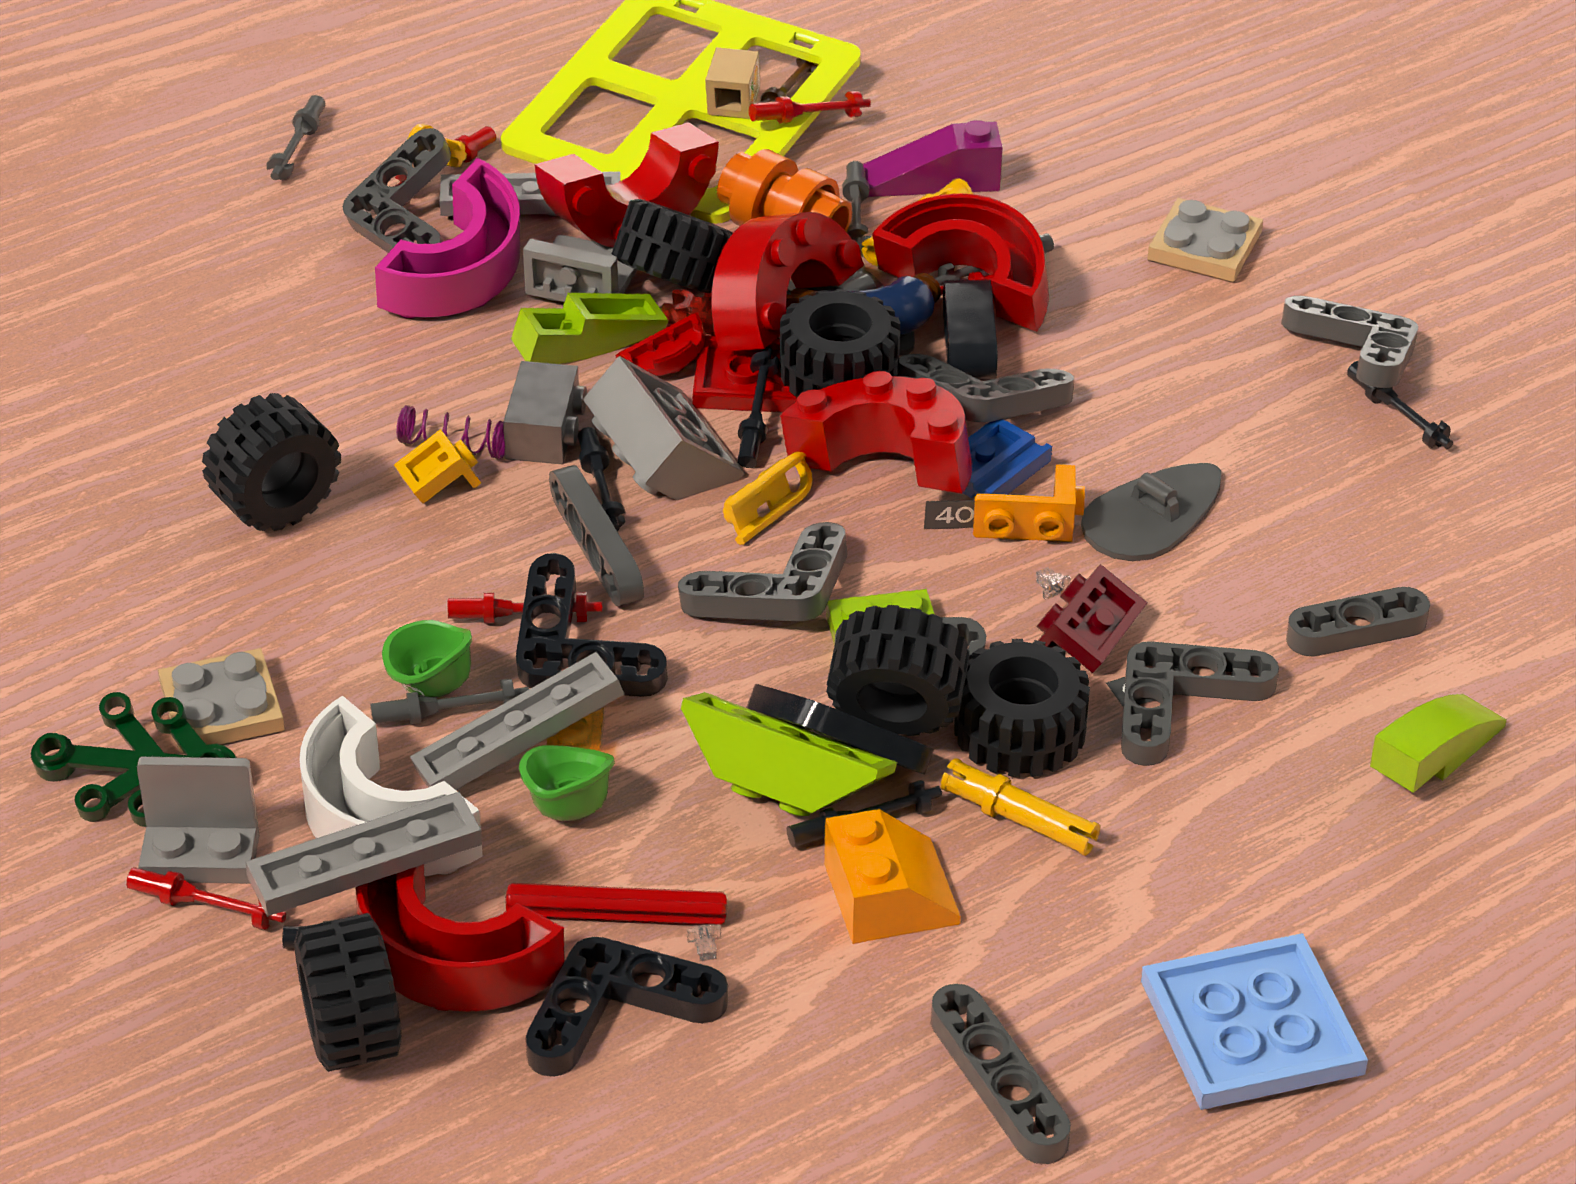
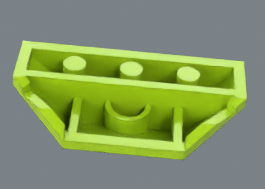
[681,692,897,816]

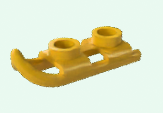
[723,452,813,545]

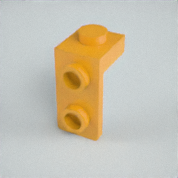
[973,464,1085,542]

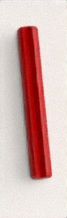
[505,883,727,925]

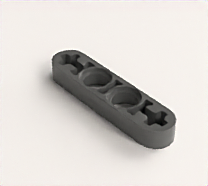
[549,465,644,607]
[931,984,1071,1164]

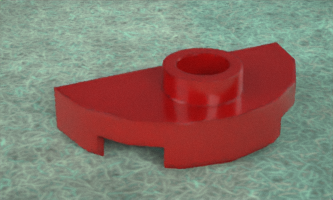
[615,313,706,376]

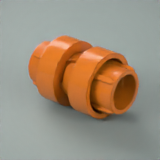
[717,149,852,232]

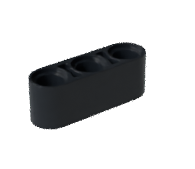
[943,280,997,380]

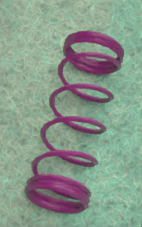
[396,405,505,459]

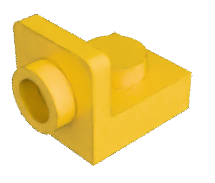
[394,429,482,504]

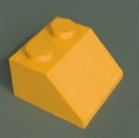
[824,809,961,944]

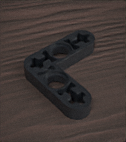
[516,553,668,697]
[746,684,934,775]
[525,937,728,1077]

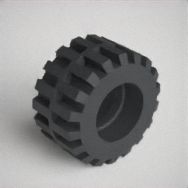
[611,199,733,294]
[780,289,900,397]
[202,393,341,531]
[826,605,970,736]
[954,639,1090,777]
[294,913,402,1072]

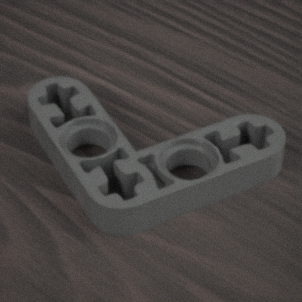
[342,128,451,253]
[1281,296,1418,388]
[899,354,1075,423]
[678,522,848,621]
[1121,641,1279,766]

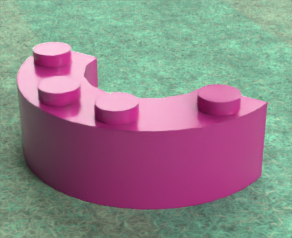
[375,158,520,318]

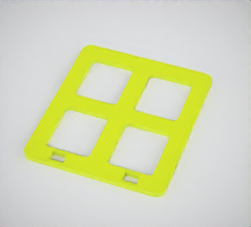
[501,0,861,223]

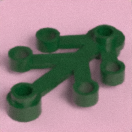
[31,692,236,827]

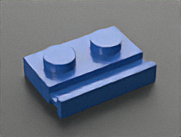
[963,419,1052,499]

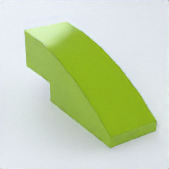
[511,293,669,364]
[1370,694,1507,793]

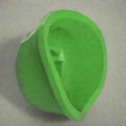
[382,620,472,698]
[519,745,615,821]

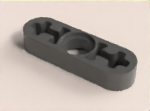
[1286,587,1430,656]

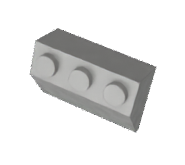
[583,356,745,500]

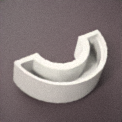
[299,696,483,876]

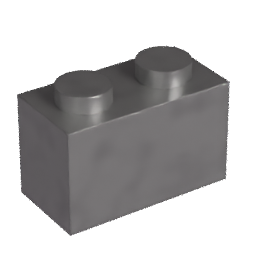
[503,361,587,464]

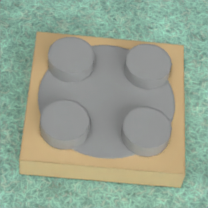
[1147,198,1263,282]
[158,648,285,753]

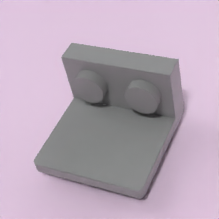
[523,235,637,302]
[137,757,260,884]

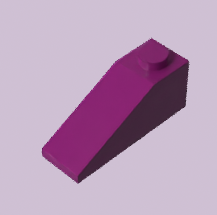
[863,120,1003,197]

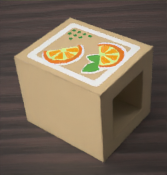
[705,47,760,119]

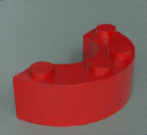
[535,122,719,248]
[872,194,1049,332]
[711,212,864,352]
[780,371,972,494]
[355,864,565,1011]

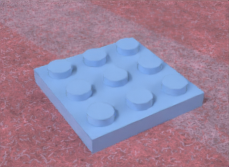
[1141,933,1368,1110]

